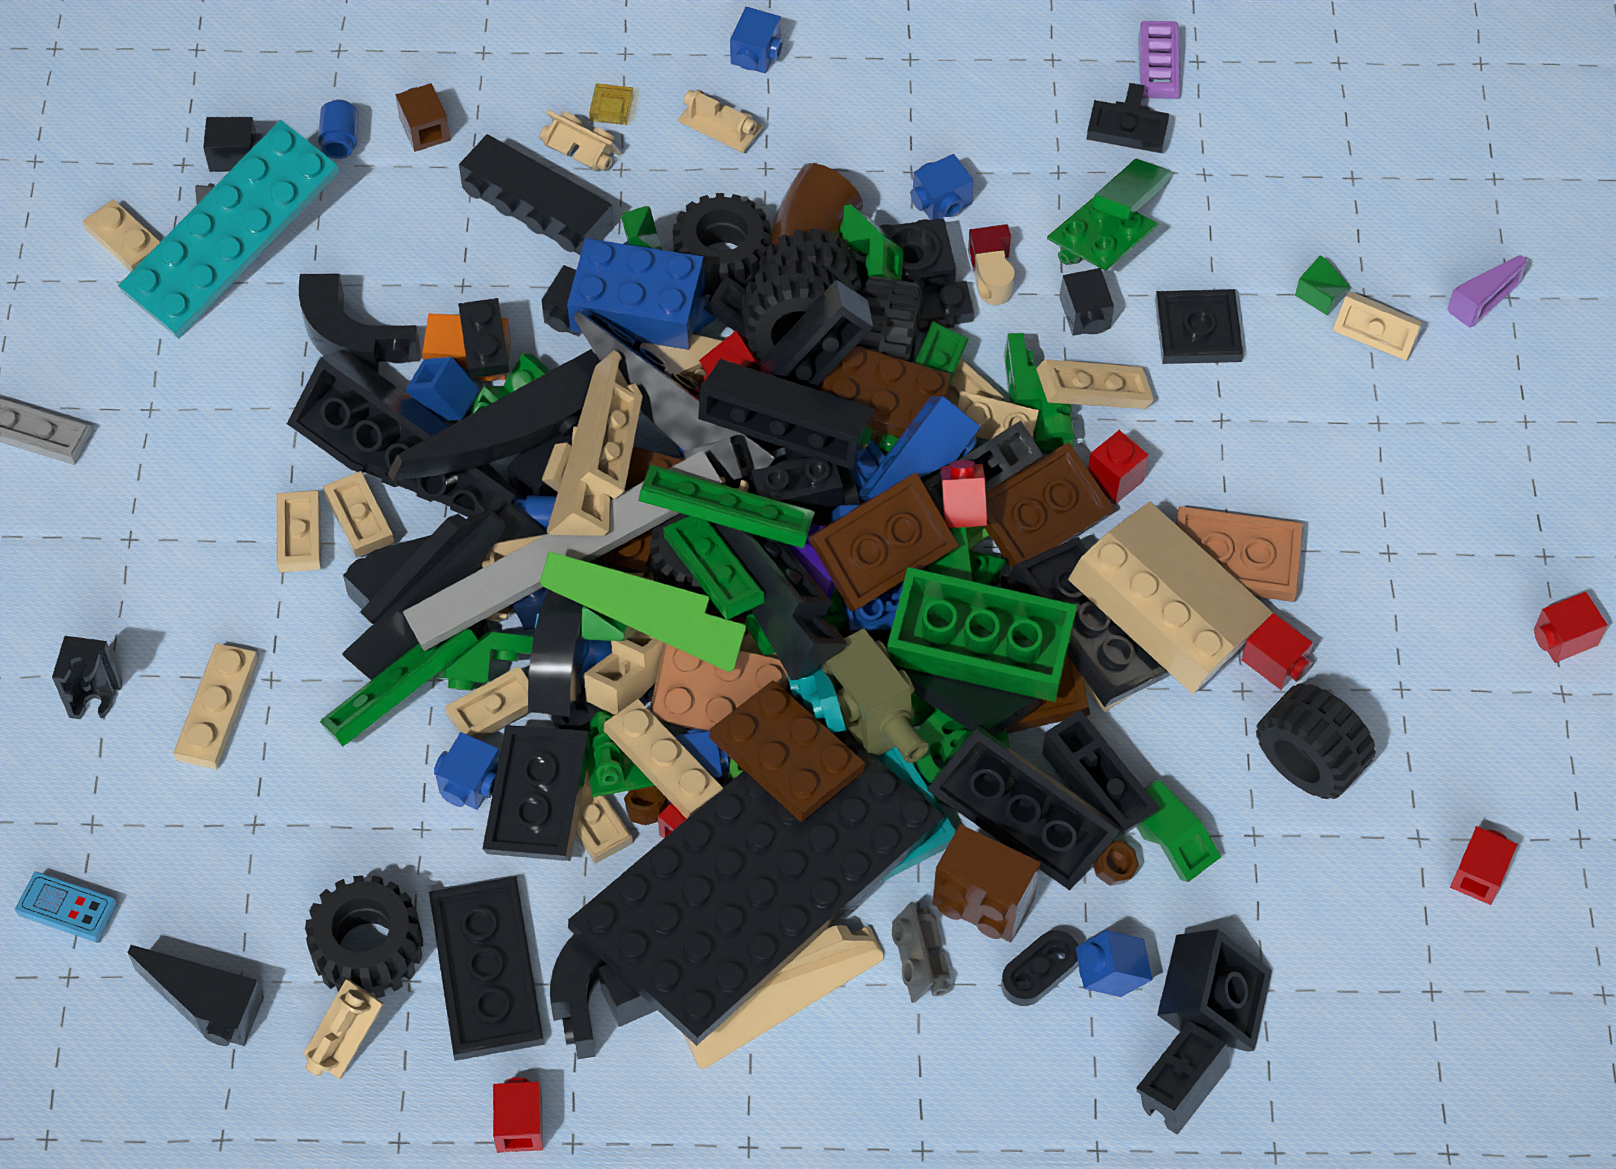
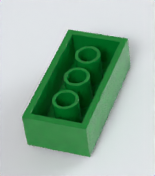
[887,567,1077,702]

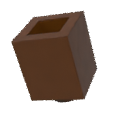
[395,83,450,152]

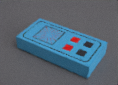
[15,871,117,943]

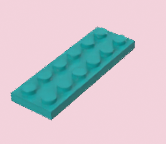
[118,119,340,339]

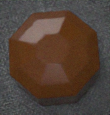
[624,786,668,826]
[1093,840,1139,886]

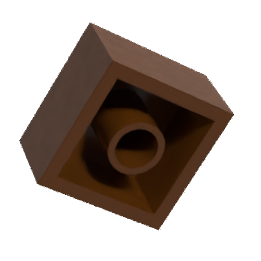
[932,824,1041,942]

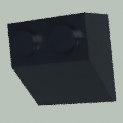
[1157,929,1272,1052]

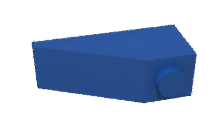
[858,396,980,500]

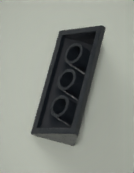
[927,725,1122,891]

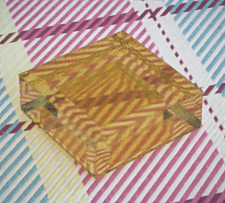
[589,83,634,125]

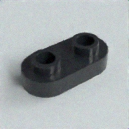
[1001,930,1078,1006]

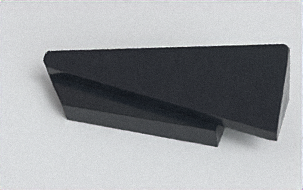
[342,502,507,680]
[709,521,847,680]

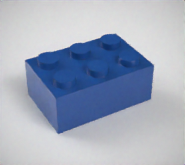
[567,238,705,350]

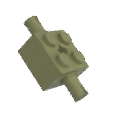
[821,624,928,763]

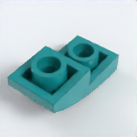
[787,667,846,733]

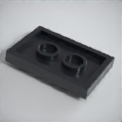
[482,725,593,861]

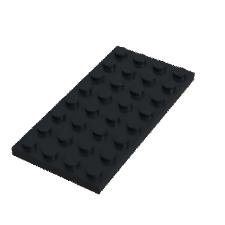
[568,711,945,1046]

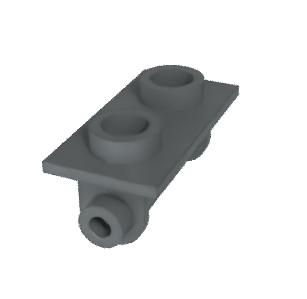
[892,902,952,1003]

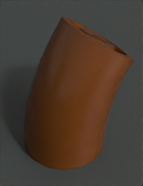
[771,163,863,245]

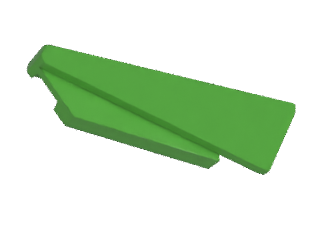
[540,551,746,672]

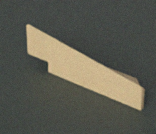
[547,350,642,536]
[682,925,883,1069]

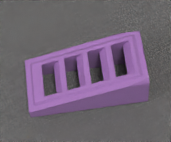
[1138,21,1179,99]
[1448,255,1527,328]

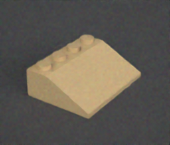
[1068,501,1273,694]

